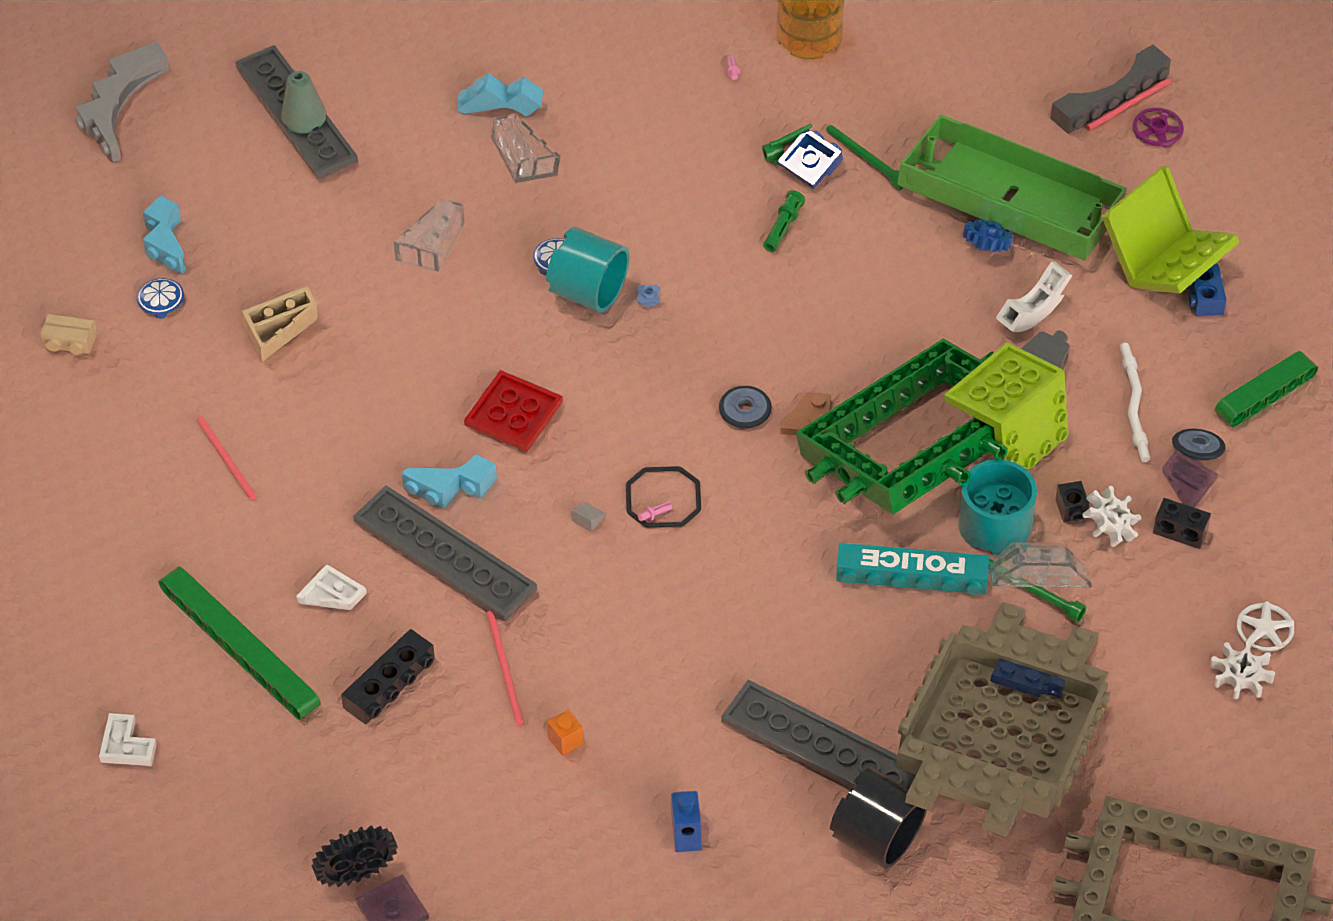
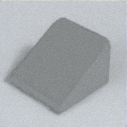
[571,502,606,532]

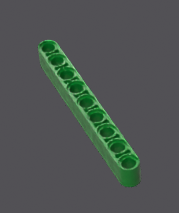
[158,566,321,720]

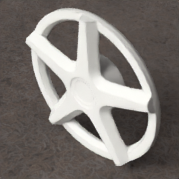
[1237,601,1294,651]

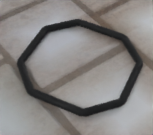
[626,466,701,528]

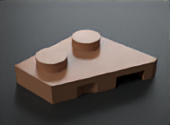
[780,392,831,435]

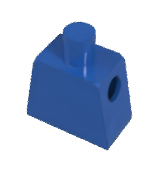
[671,791,702,852]

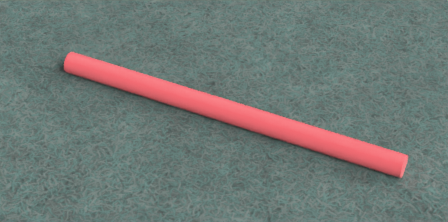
[1086,77,1171,131]
[197,416,256,500]

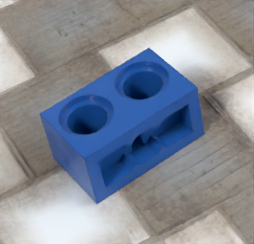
[1186,264,1226,316]

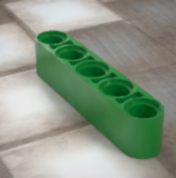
[1215,351,1318,427]

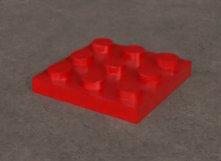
[464,370,563,452]

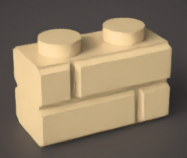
[41,314,97,355]

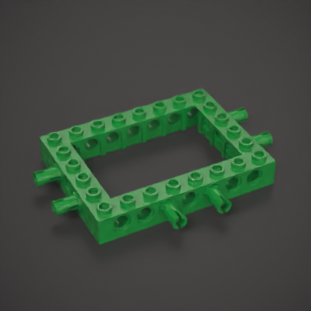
[796,338,1008,515]

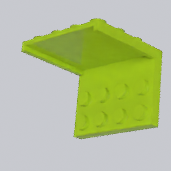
[1101,166,1240,293]
[944,342,1069,471]

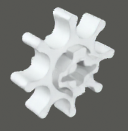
[1083,486,1141,547]
[1210,641,1275,699]

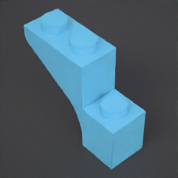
[457,73,543,117]
[143,195,186,274]
[402,454,497,508]

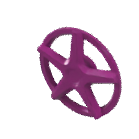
[1133,108,1184,148]

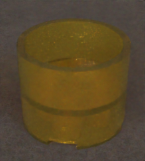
[777,0,844,59]

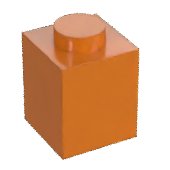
[547,709,584,756]

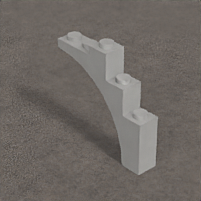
[74,41,169,162]

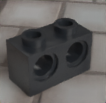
[1153,498,1211,549]

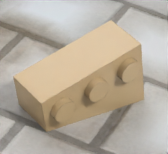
[242,286,318,362]

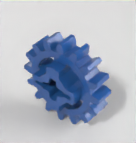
[962,219,1013,252]

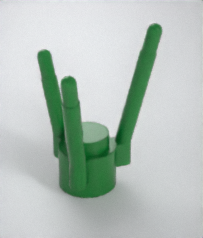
[762,124,812,165]

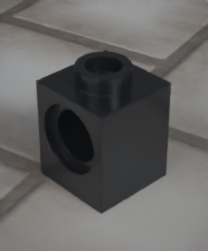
[1055,481,1089,523]

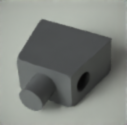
[1021,330,1070,370]

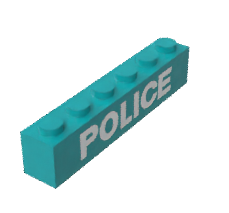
[836,542,989,595]

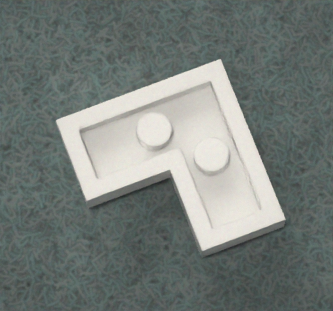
[99,713,157,766]

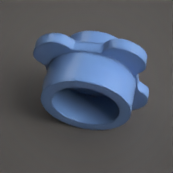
[637,285,660,307]

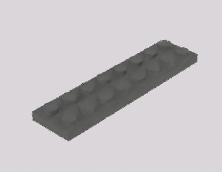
[235,45,358,179]
[353,485,537,622]
[721,679,916,789]

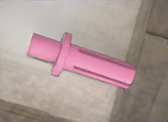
[727,54,740,80]
[638,502,672,521]

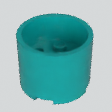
[546,226,630,313]
[958,459,1037,555]

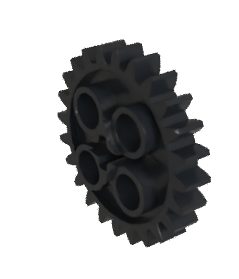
[311,825,398,887]

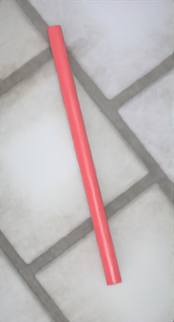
[486,611,524,726]

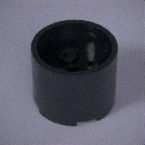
[830,767,927,869]

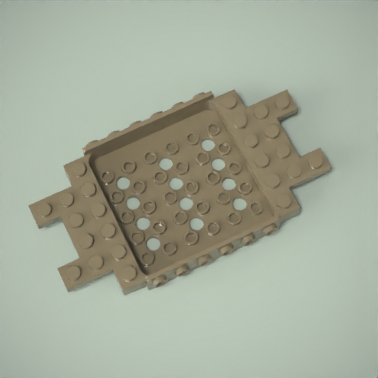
[895,602,1110,837]

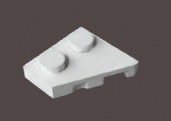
[296,565,367,610]

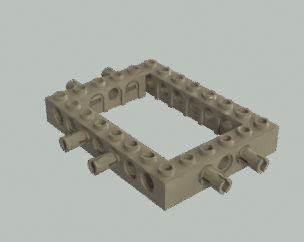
[1052,796,1333,921]

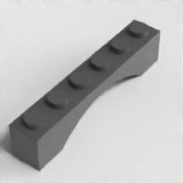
[1050,44,1171,134]

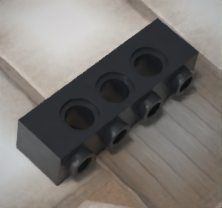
[341,629,435,725]

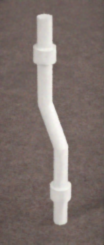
[1120,343,1150,462]

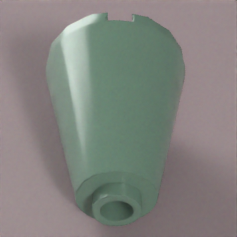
[281,71,326,133]

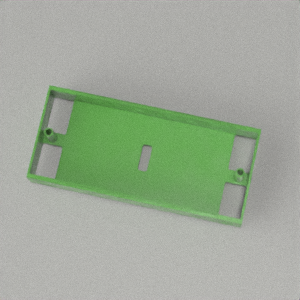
[897,115,1127,261]

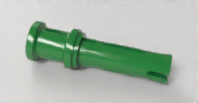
[763,190,806,252]

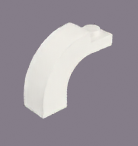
[996,262,1072,332]

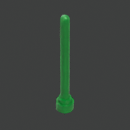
[826,125,903,191]
[988,559,1087,623]

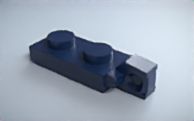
[990,659,1065,698]

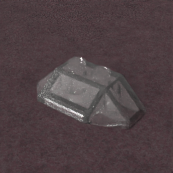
[989,542,1092,588]

